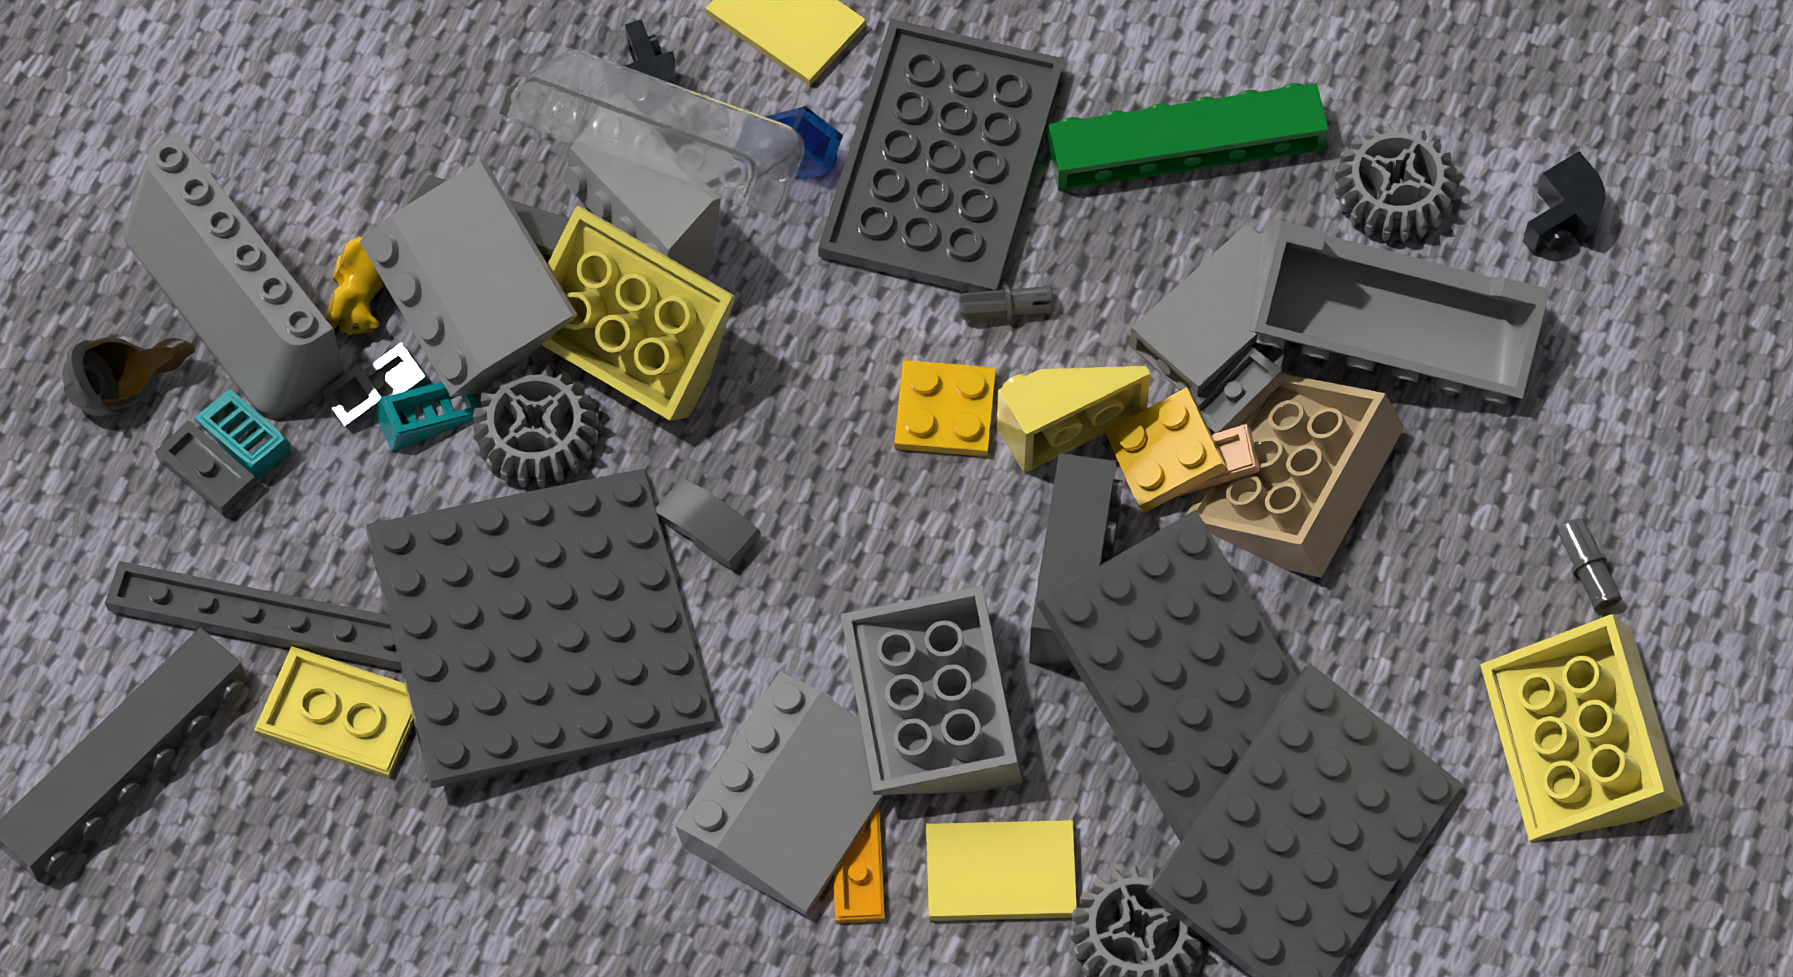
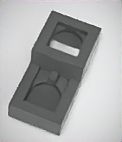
[321,342,431,429]
[655,477,761,568]

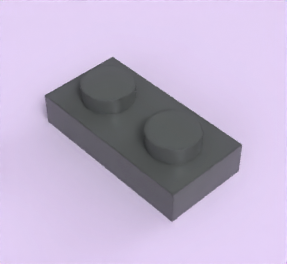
[1195,345,1286,435]
[155,420,257,516]

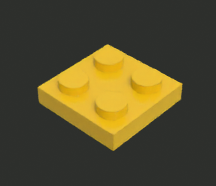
[894,360,996,457]
[1105,387,1228,513]

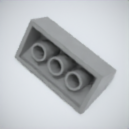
[565,97,721,276]

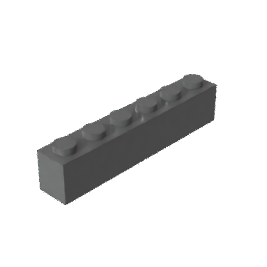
[0,627,247,882]

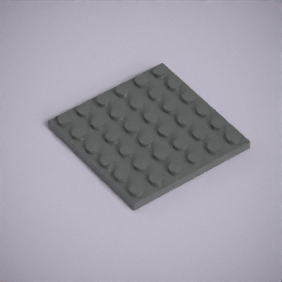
[366,468,715,789]

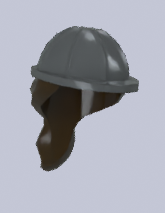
[62,337,195,416]

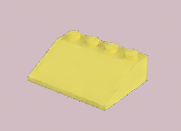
[542,206,735,420]
[1480,614,1683,842]

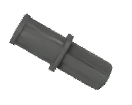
[959,285,1052,321]
[1558,519,1622,612]

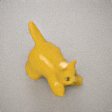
[325,237,385,335]

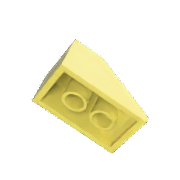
[997,366,1151,473]

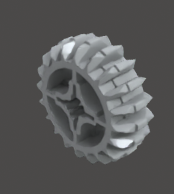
[1334,123,1458,243]
[472,365,599,489]
[1070,865,1203,977]

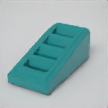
[375,382,480,452]
[194,389,291,480]

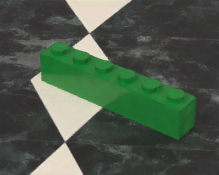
[1048,83,1329,191]

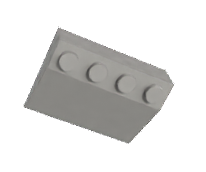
[360,160,577,397]
[841,585,1022,795]
[675,671,886,916]

